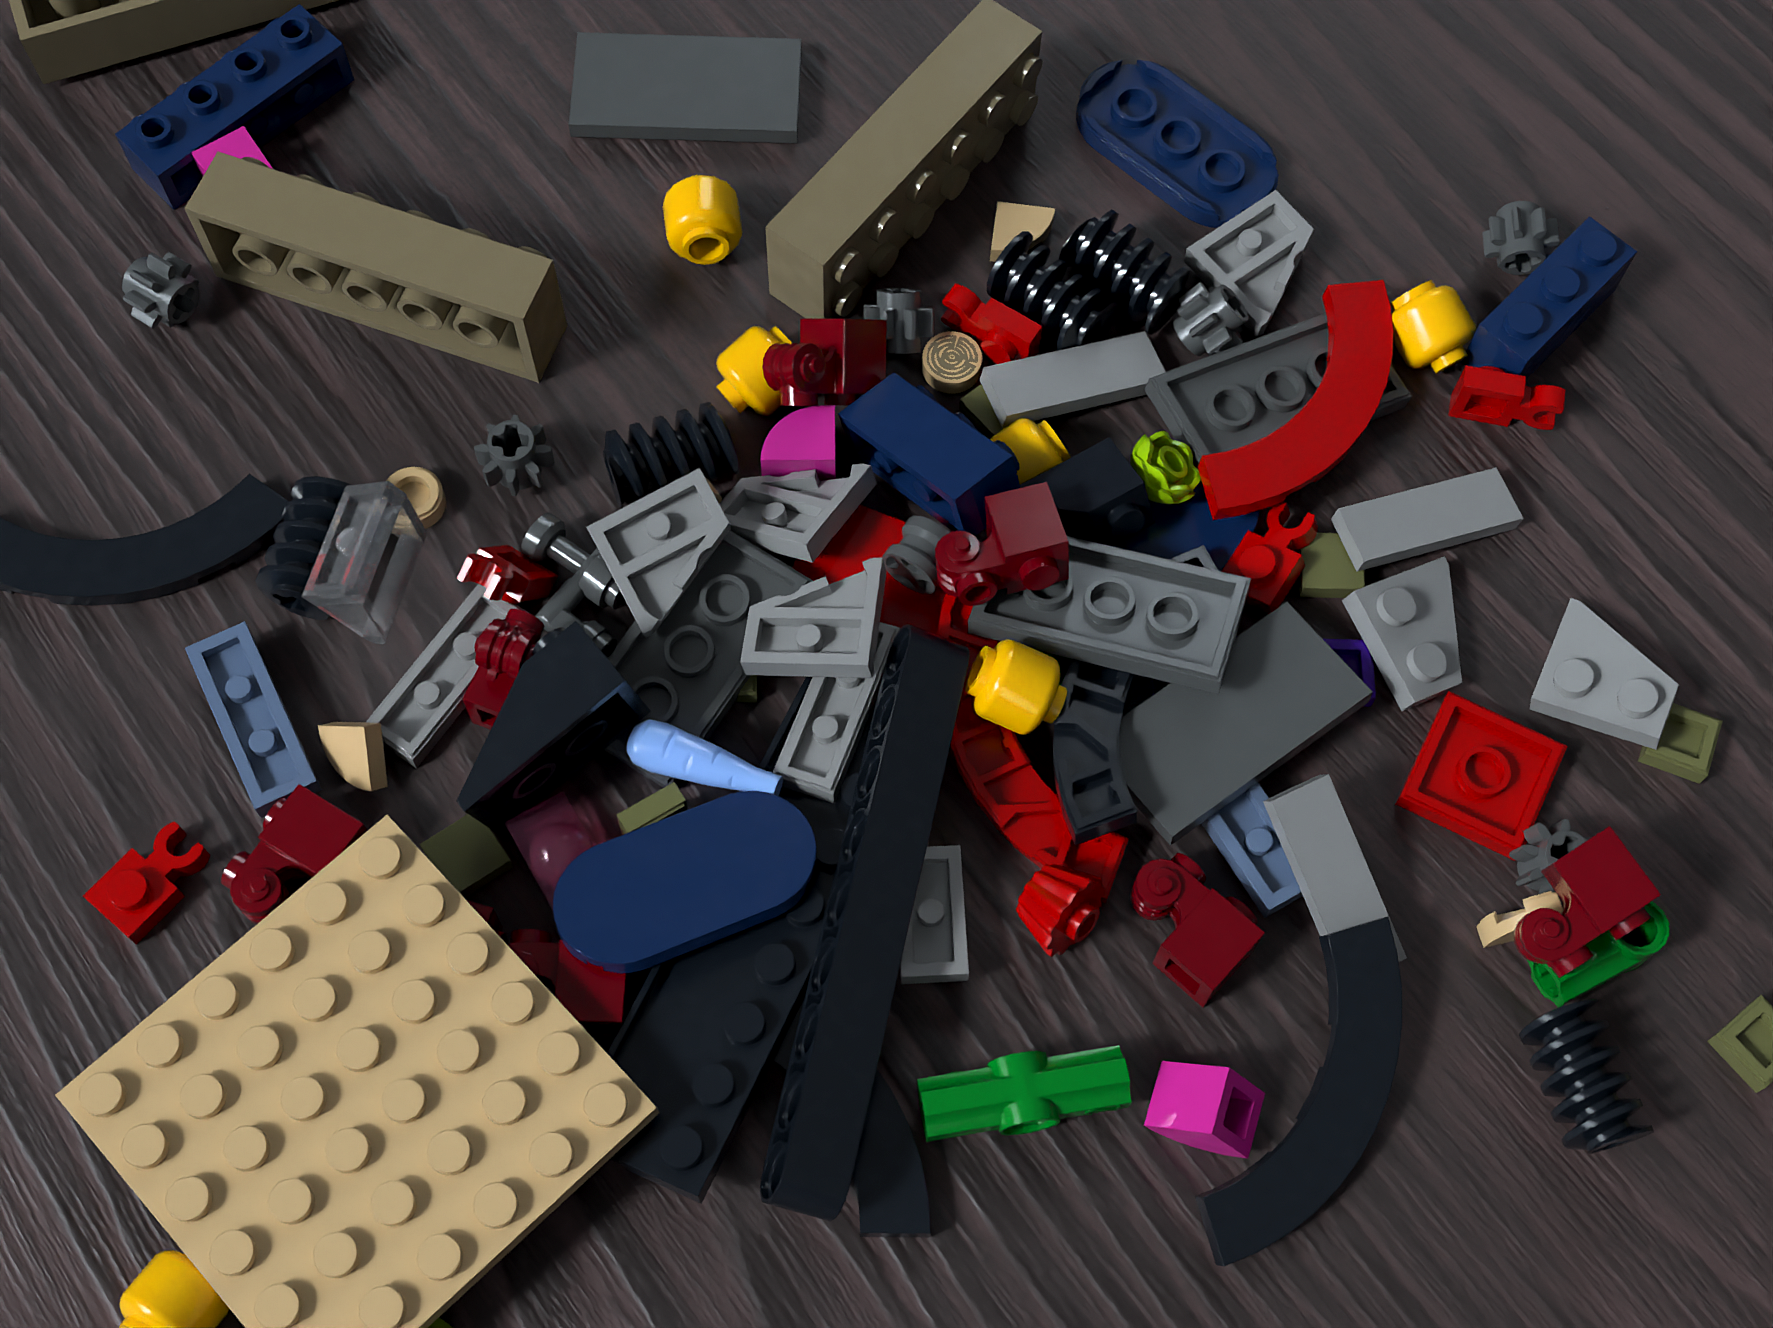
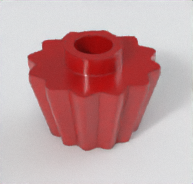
[1016,864,1106,957]

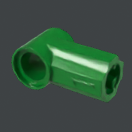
[1527,901,1670,1008]

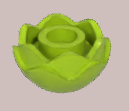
[1130,431,1201,505]

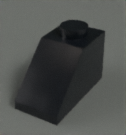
[1020,437,1155,546]

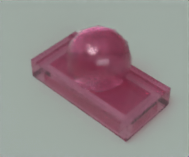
[505,791,594,911]

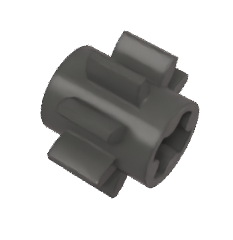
[1482,201,1560,275]
[122,252,200,329]
[1173,282,1249,356]
[864,288,935,354]
[474,415,555,496]
[1509,819,1592,897]

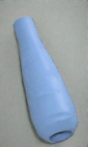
[627,719,783,796]

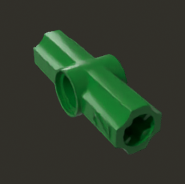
[916,1045,1132,1142]

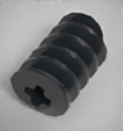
[1059,210,1191,335]
[987,231,1119,351]
[603,402,739,508]
[255,476,372,620]
[1519,999,1654,1154]

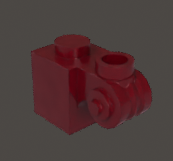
[762,319,887,406]
[935,482,1069,606]
[462,609,545,730]
[221,784,367,924]
[1514,826,1661,978]
[1131,853,1265,1008]
[508,929,633,1038]

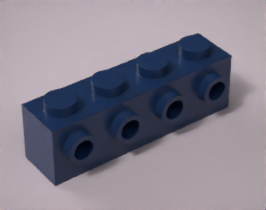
[115,4,354,210]

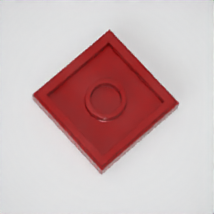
[1395,691,1567,861]

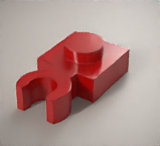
[941,283,1042,364]
[1448,365,1566,430]
[1221,501,1318,614]
[457,545,558,604]
[83,821,210,945]

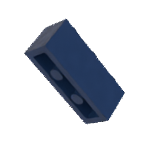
[1461,216,1637,379]
[838,372,1021,536]

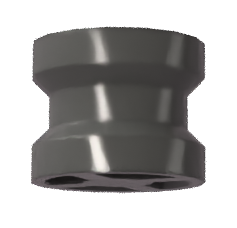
[882,515,950,595]

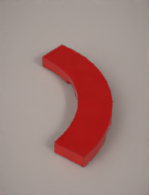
[1197,280,1393,520]
[937,593,1129,903]

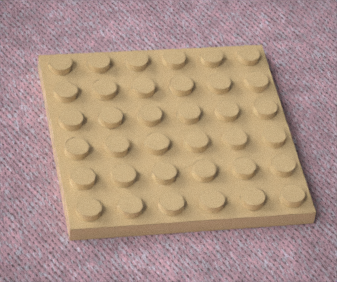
[55,815,659,1328]

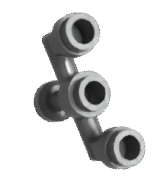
[521,513,626,658]

